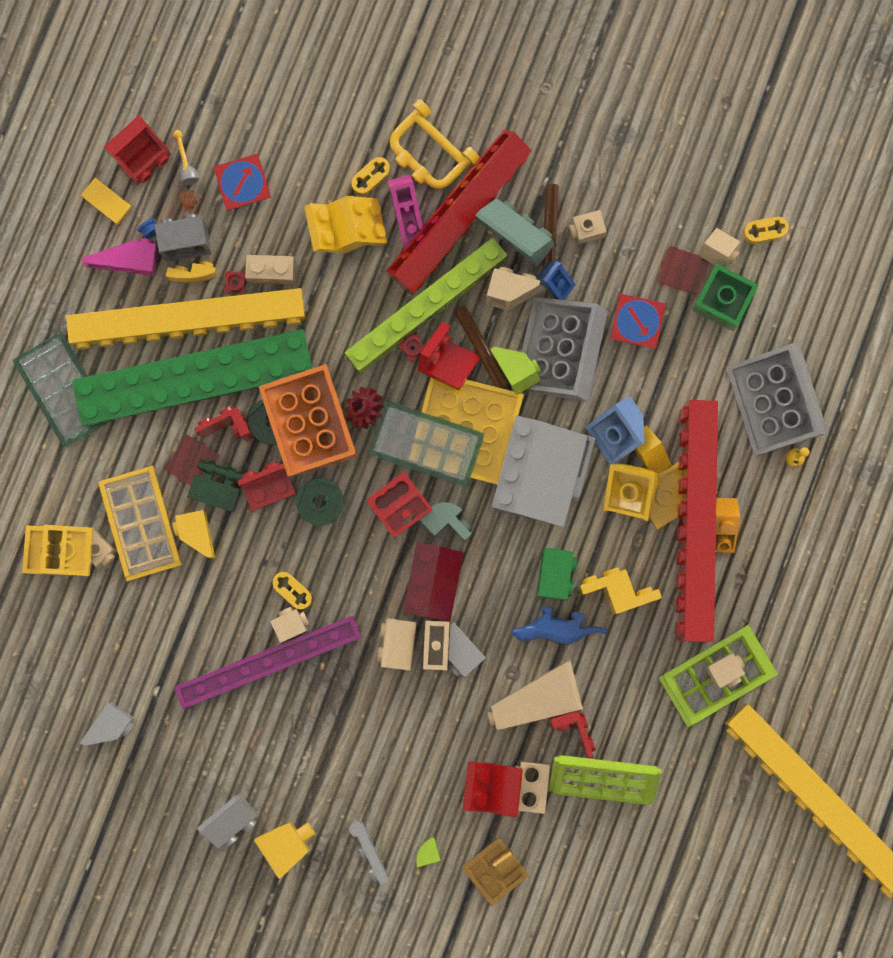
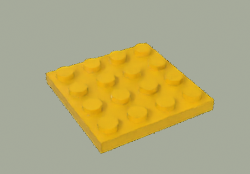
[408,377,524,485]

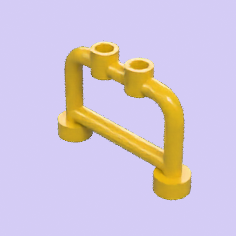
[390,99,480,189]

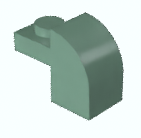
[419,502,472,542]

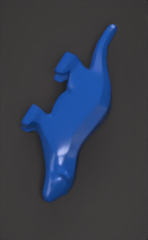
[511,606,608,645]

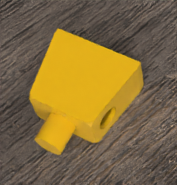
[254,821,316,879]

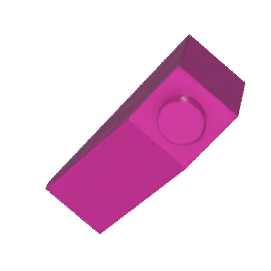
[388,175,423,248]
[82,238,159,276]

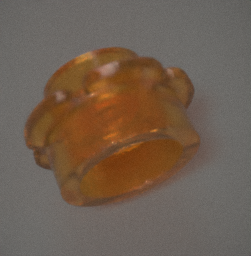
[179,188,198,210]

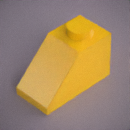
[173,510,215,559]

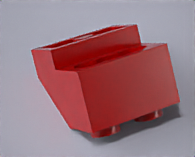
[104,115,171,185]
[366,472,433,538]

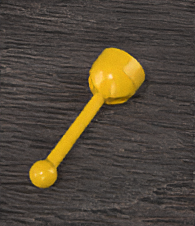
[785,447,809,467]

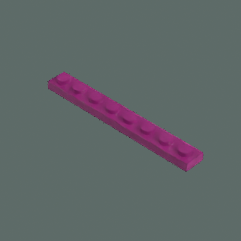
[174,616,362,709]

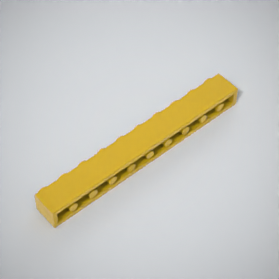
[66,288,306,350]
[724,704,893,899]

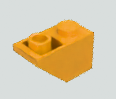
[716,498,740,553]

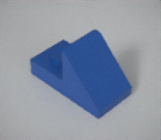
[536,261,576,300]

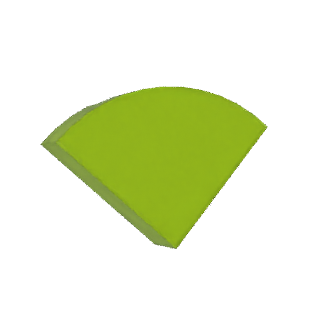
[416,837,441,867]

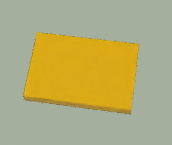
[650,462,718,530]

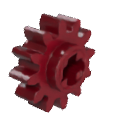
[344,386,384,430]

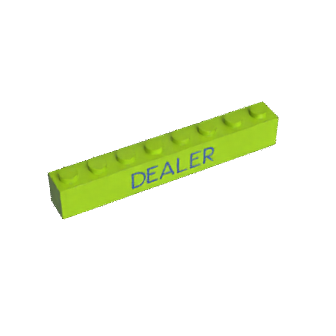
[344,238,508,375]

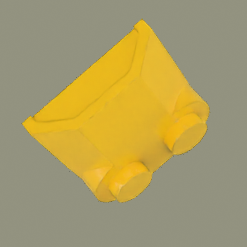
[603,463,659,521]

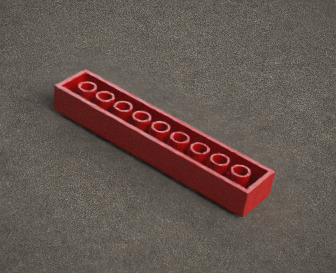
[675,400,718,643]

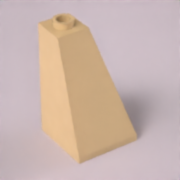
[487,662,583,730]

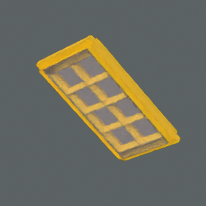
[99,466,182,581]

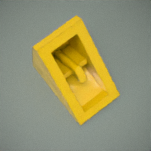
[634,425,672,474]

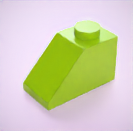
[490,347,541,395]

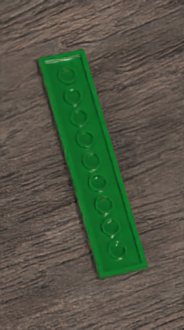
[72,329,312,427]

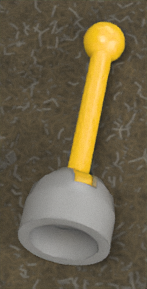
[173,130,199,185]

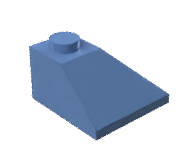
[585,397,645,465]

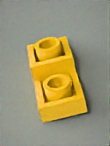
[166,261,219,283]

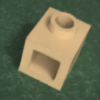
[569,210,606,244]
[701,228,740,268]
[91,530,116,568]
[270,607,310,643]
[705,653,745,688]

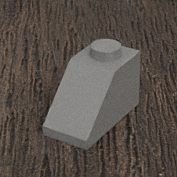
[448,622,485,677]
[80,702,135,746]

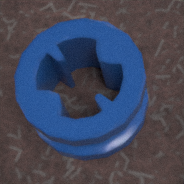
[137,218,156,239]

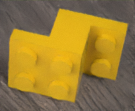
[304,196,387,254]
[22,525,94,576]
[577,567,662,615]

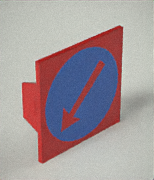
[213,154,271,211]
[610,294,666,349]

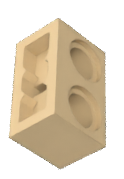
[515,761,550,814]

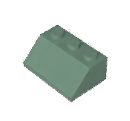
[475,198,555,266]

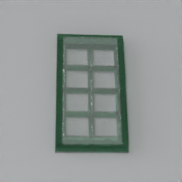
[13,332,111,448]
[368,401,485,488]

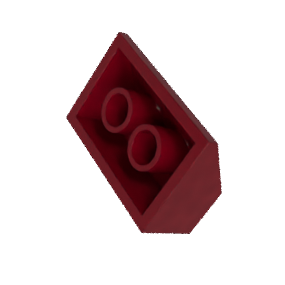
[403,542,464,622]

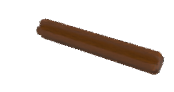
[542,184,559,268]
[455,306,508,389]

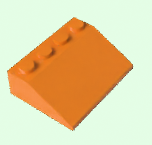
[259,364,358,477]

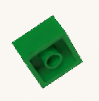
[692,263,758,331]
[536,548,577,601]

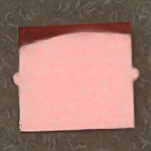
[658,246,708,295]
[164,435,220,486]

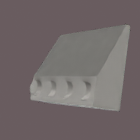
[522,297,608,402]
[726,344,828,456]
[492,416,588,528]

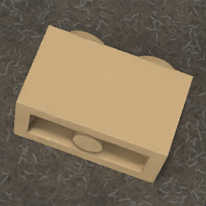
[245,255,296,285]
[423,621,449,670]

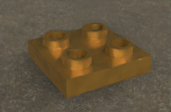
[462,837,530,906]

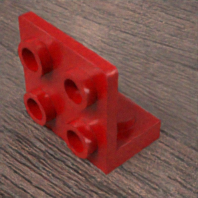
[417,322,480,390]
[194,406,255,442]
[238,462,296,512]
[548,711,596,759]
[462,761,523,817]

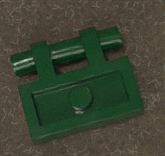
[187,459,245,512]

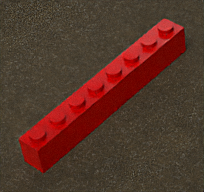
[385,130,532,293]

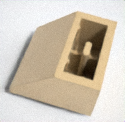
[486,267,540,311]
[377,618,417,670]

